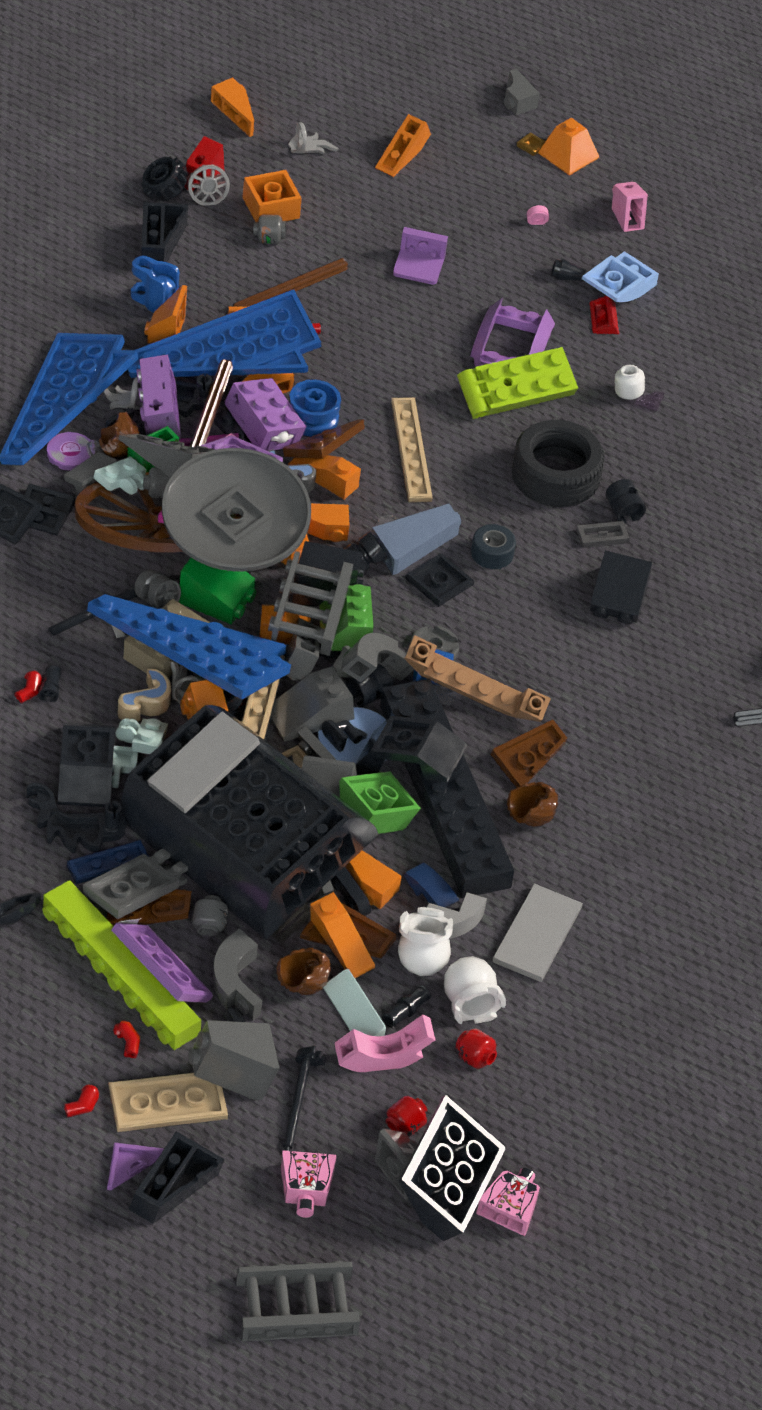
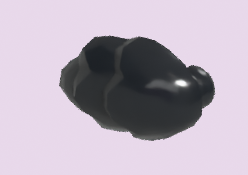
[0,892,41,925]

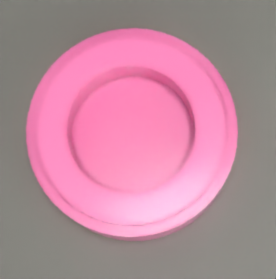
[526,205,549,225]

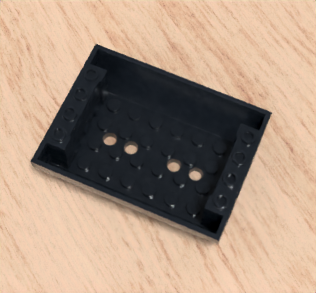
[121,705,379,940]

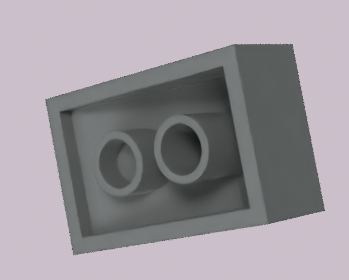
[270,666,354,742]

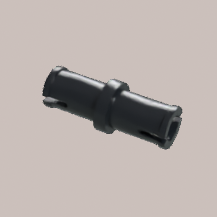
[382,985,431,1028]

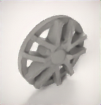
[188,164,230,206]

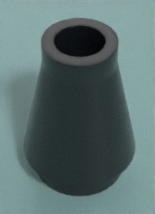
[551,258,586,282]

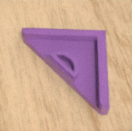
[107,1143,164,1190]

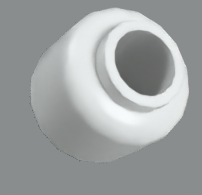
[615,365,645,400]

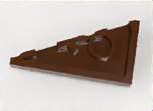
[283,419,365,459]

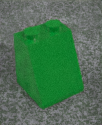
[179,558,257,625]

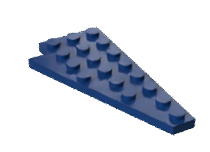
[127,289,322,378]
[0,333,138,465]
[87,594,291,700]

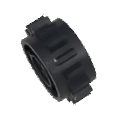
[141,156,188,201]

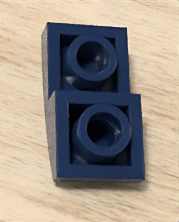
[403,863,459,908]

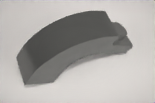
[341,633,414,682]
[213,929,262,1021]

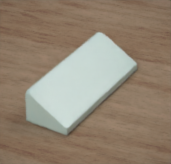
[323,969,386,1036]

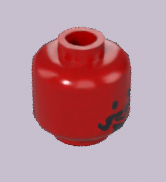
[456,1028,497,1069]
[385,1096,427,1137]

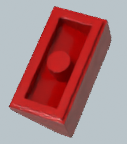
[589,295,619,334]

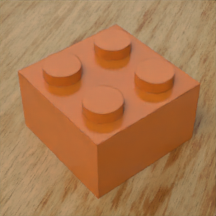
[243,170,302,222]

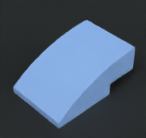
[582,251,659,302]

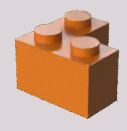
[180,680,228,720]

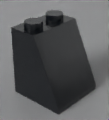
[292,541,366,607]
[590,550,652,624]

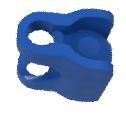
[130,256,180,313]

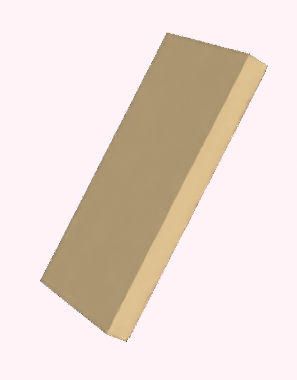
[109,1073,228,1132]

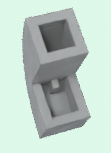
[427,893,487,939]

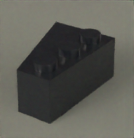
[141,202,189,268]
[129,1131,225,1224]

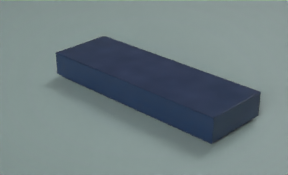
[67,840,149,885]

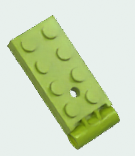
[457,347,578,419]

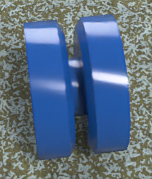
[289,380,341,437]

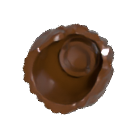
[99,412,139,458]
[507,782,558,827]
[276,948,331,995]

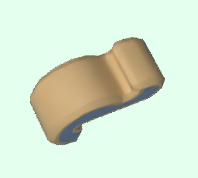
[117,669,171,722]

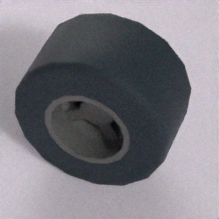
[471,524,516,569]

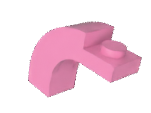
[334,1015,435,1072]

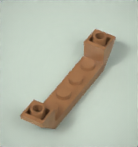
[404,635,551,722]

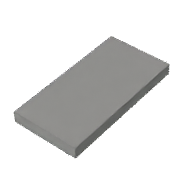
[147,712,260,813]
[493,884,583,982]

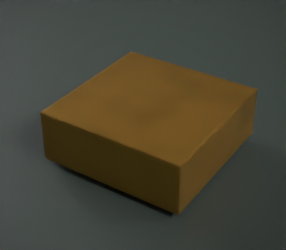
[517,132,545,156]

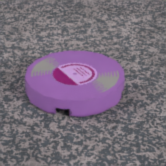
[47,432,94,470]

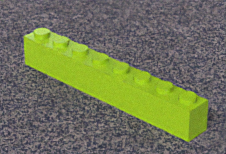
[42,880,201,1050]

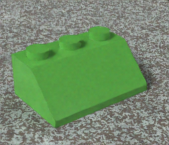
[319,584,373,651]
[339,772,421,834]

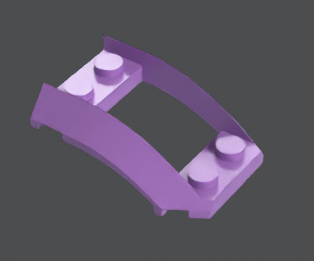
[470,298,555,367]

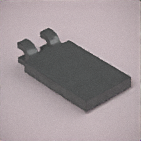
[83,849,188,919]

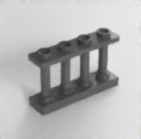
[268,551,353,656]
[236,1261,360,1341]

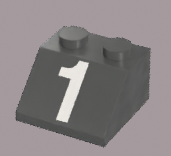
[375,1129,417,1201]

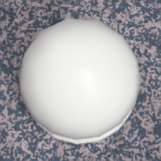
[398,907,453,976]
[444,956,506,1024]

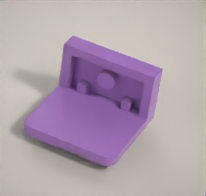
[393,227,448,285]

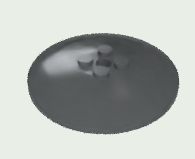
[162,448,311,571]

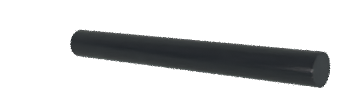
[48,588,137,636]

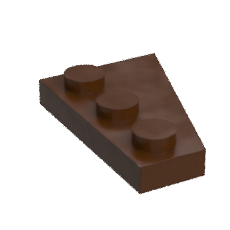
[490,719,567,788]
[106,889,192,927]
[300,903,396,959]

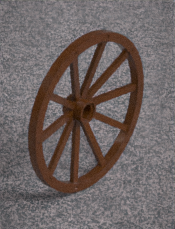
[75,472,242,552]

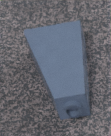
[372,504,461,575]

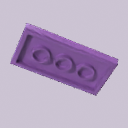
[111,923,213,1003]

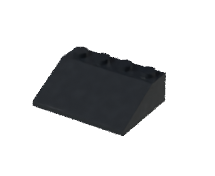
[399,1095,506,1241]

